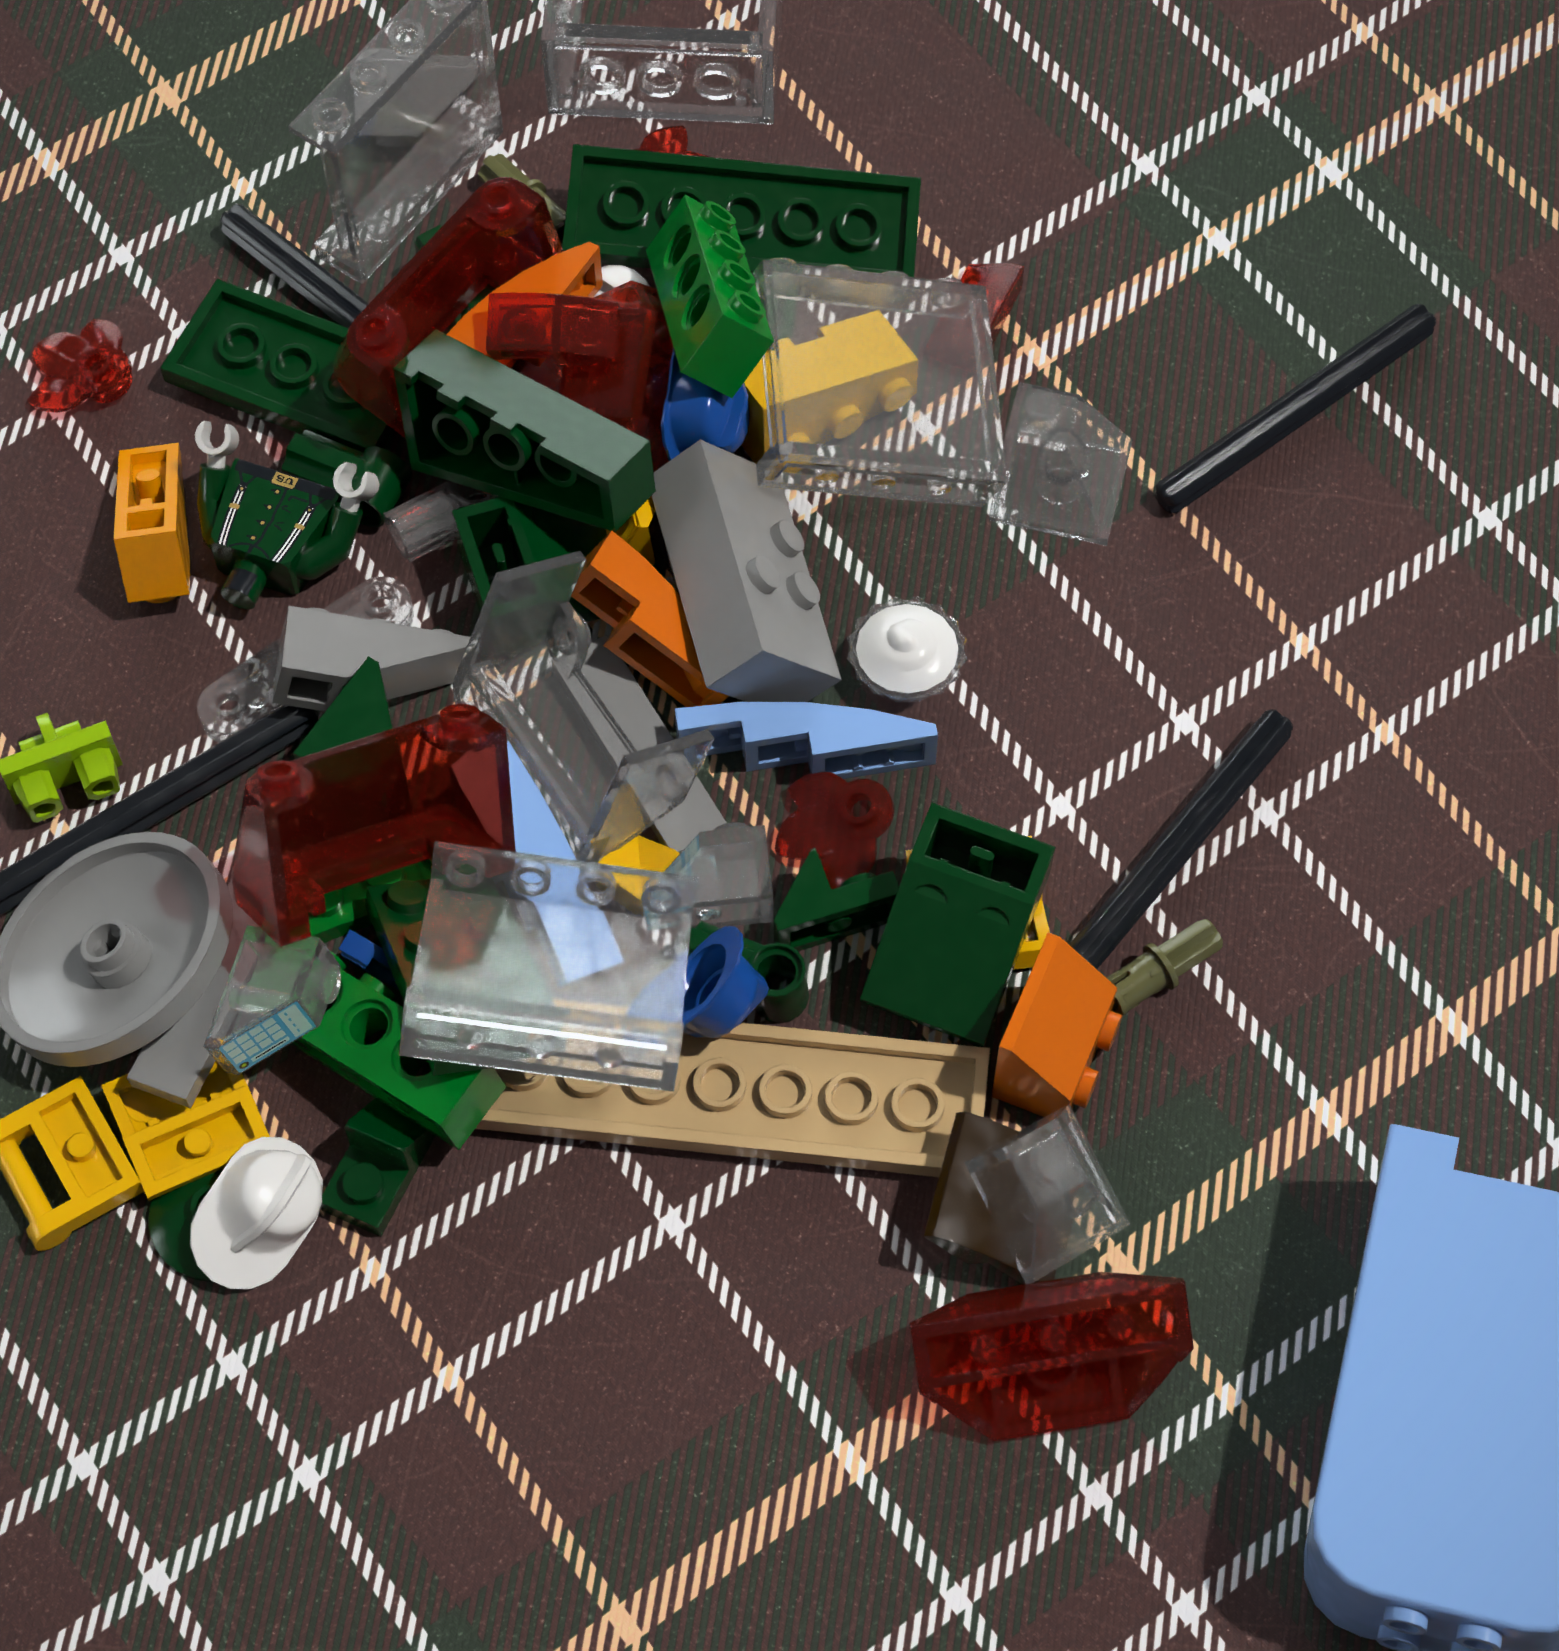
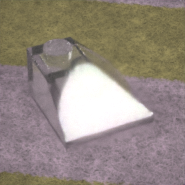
[989,382,1133,546]
[964,1104,1131,1285]

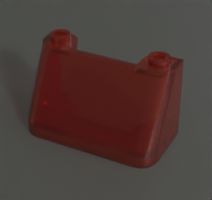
[333,177,563,438]
[231,704,517,947]

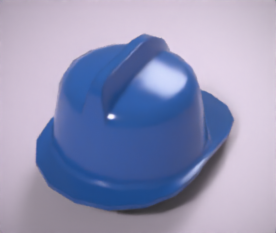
[661,348,750,461]
[623,926,769,1048]

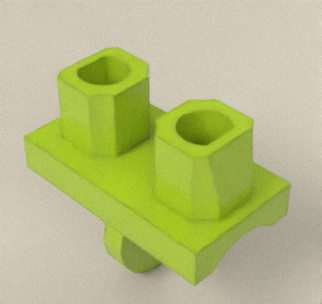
[0,712,123,823]

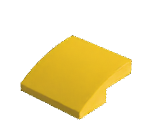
[101,1039,270,1201]

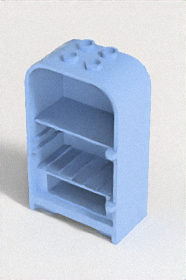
[1304,1124,1559,1651]

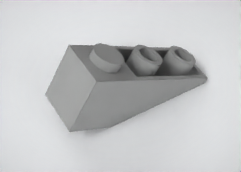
[272,606,476,712]

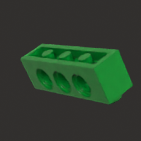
[646,195,774,398]
[240,937,506,1150]

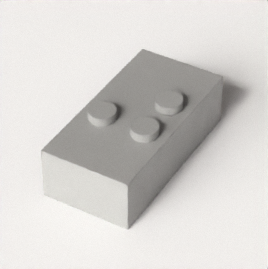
[652,439,842,702]

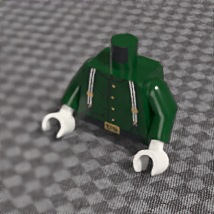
[195,421,379,610]

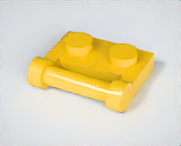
[0,1076,144,1251]

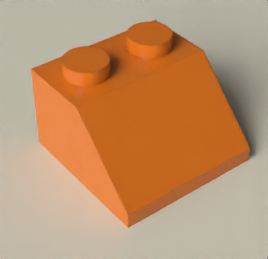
[992,932,1123,1126]

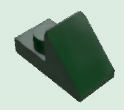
[774,848,899,952]
[321,1098,435,1237]

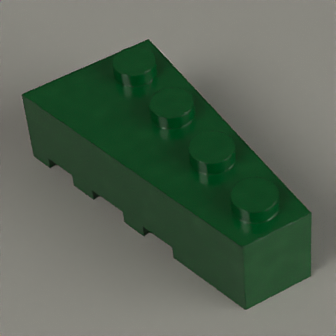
[393,329,656,532]

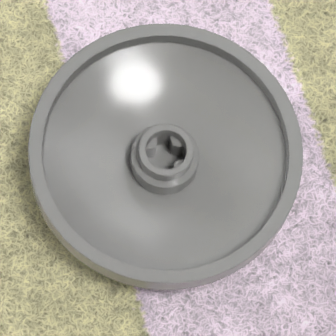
[0,832,233,1067]

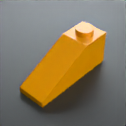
[114,442,190,603]

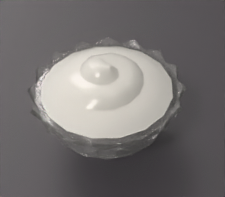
[847,596,968,702]

